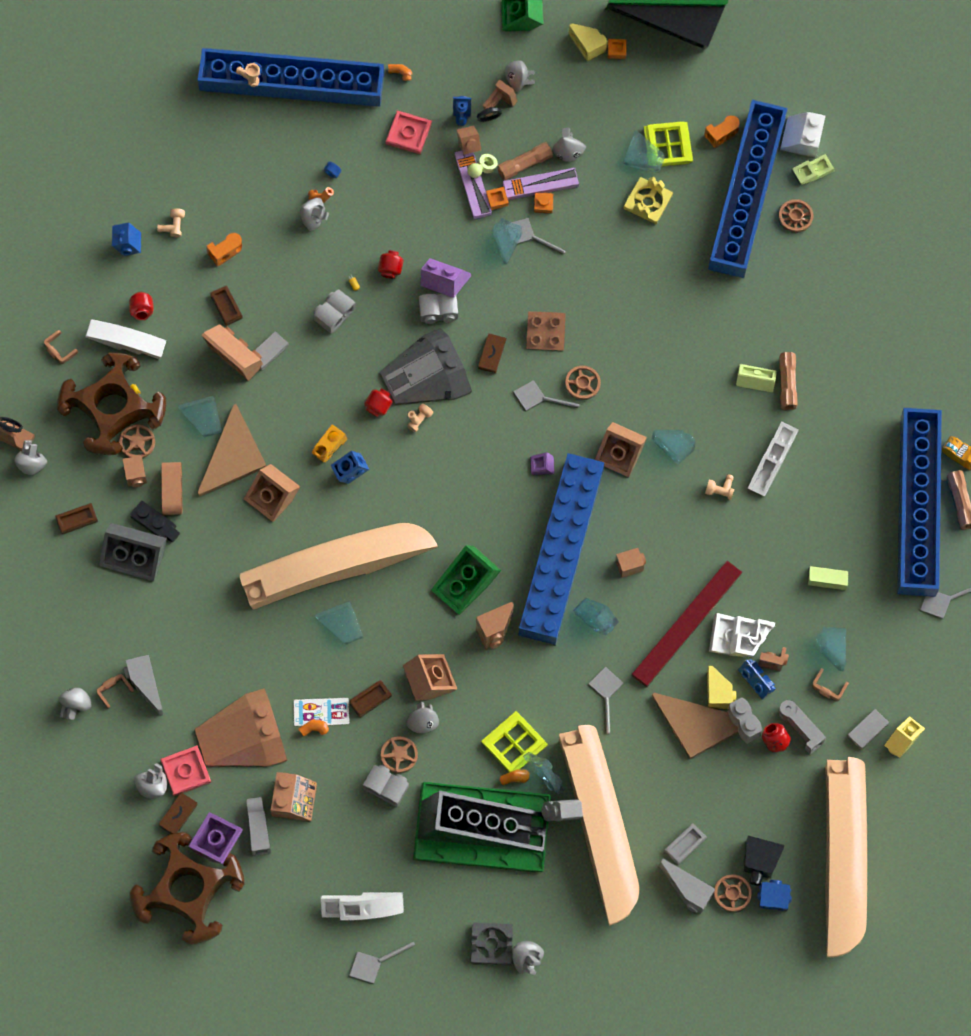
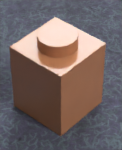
[456,126,481,154]
[123,455,147,487]
[615,548,646,578]

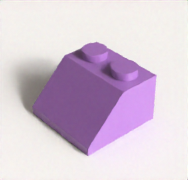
[421,258,471,298]
[189,812,243,864]

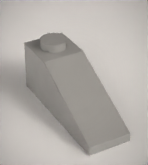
[124,655,163,716]
[660,859,715,914]

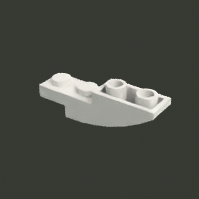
[321,893,404,920]

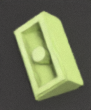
[736,364,777,392]
[808,566,848,590]

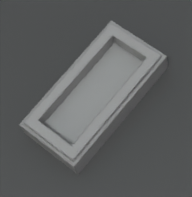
[255,331,289,370]
[847,709,889,750]
[664,824,707,865]

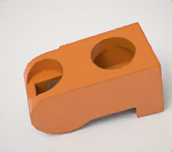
[704,115,740,148]
[206,233,242,266]

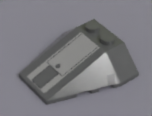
[380,328,472,405]

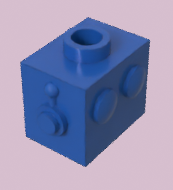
[112,222,141,256]
[331,451,370,484]
[757,880,792,911]

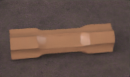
[497,142,553,181]
[779,352,797,410]
[946,470,971,530]

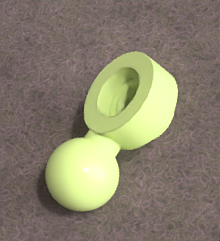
[467,154,497,178]

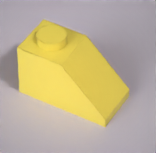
[569,23,608,62]
[707,666,736,709]
[884,717,925,758]

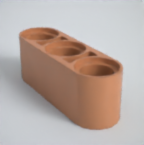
[162,462,182,516]

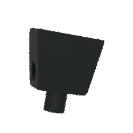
[744,835,785,886]

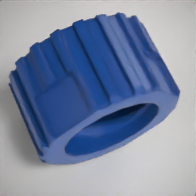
[323,161,342,178]

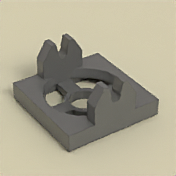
[471,922,513,965]

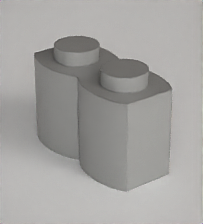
[314,289,356,334]
[419,294,458,324]
[728,698,762,744]
[363,765,409,807]
[542,799,583,821]

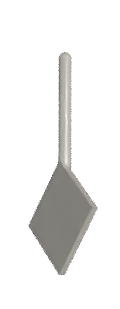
[506,218,565,254]
[513,380,580,411]
[920,588,971,619]
[589,667,624,734]
[349,942,415,984]

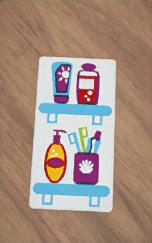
[294,698,349,726]

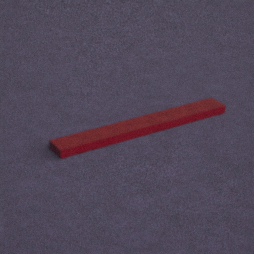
[632,561,742,687]

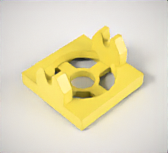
[624,177,673,225]

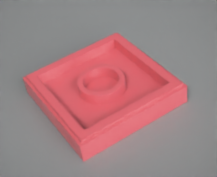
[386,110,432,155]
[160,746,211,796]

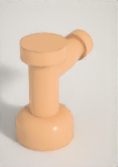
[236,63,260,87]
[157,209,185,238]
[407,404,434,432]
[705,475,734,500]

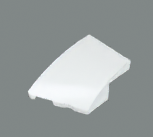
[709,613,775,657]

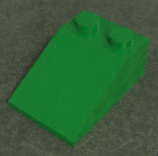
[431,545,501,615]

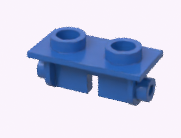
[453,96,471,126]
[738,659,776,700]

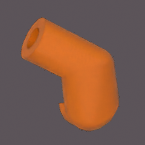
[388,64,412,81]
[308,187,334,203]
[299,719,329,736]
[500,769,530,785]

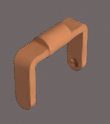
[44,330,78,364]
[812,668,849,701]
[97,674,134,708]

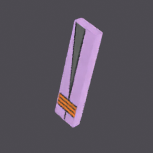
[454,151,492,219]
[503,168,579,200]

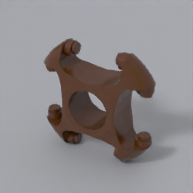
[57,353,166,456]
[129,832,245,945]

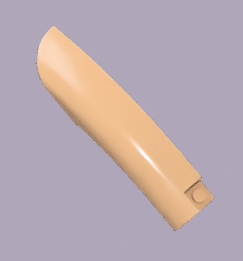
[240,523,438,610]
[559,725,639,926]
[825,757,867,958]

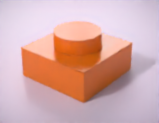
[608,39,626,59]
[486,187,509,210]
[534,193,553,213]

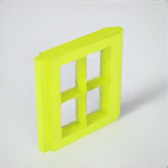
[644,121,693,167]
[481,711,548,772]

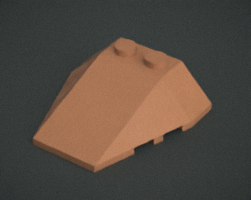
[195,689,287,767]

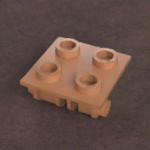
[526,311,566,350]

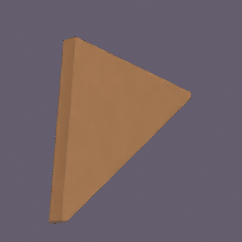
[198,404,266,497]
[652,693,738,759]

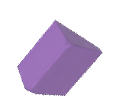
[530,452,554,475]

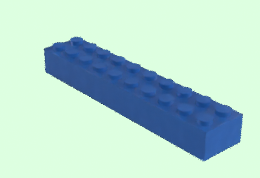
[198,48,384,107]
[708,100,788,278]
[897,408,942,597]
[518,453,604,645]

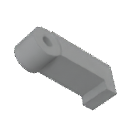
[779,700,826,755]
[247,797,271,856]

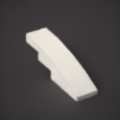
[85,319,166,359]
[748,421,799,496]

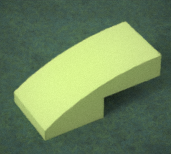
[793,154,835,185]

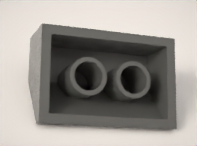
[99,523,167,581]

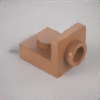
[758,647,789,672]

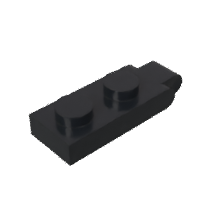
[130,501,180,543]

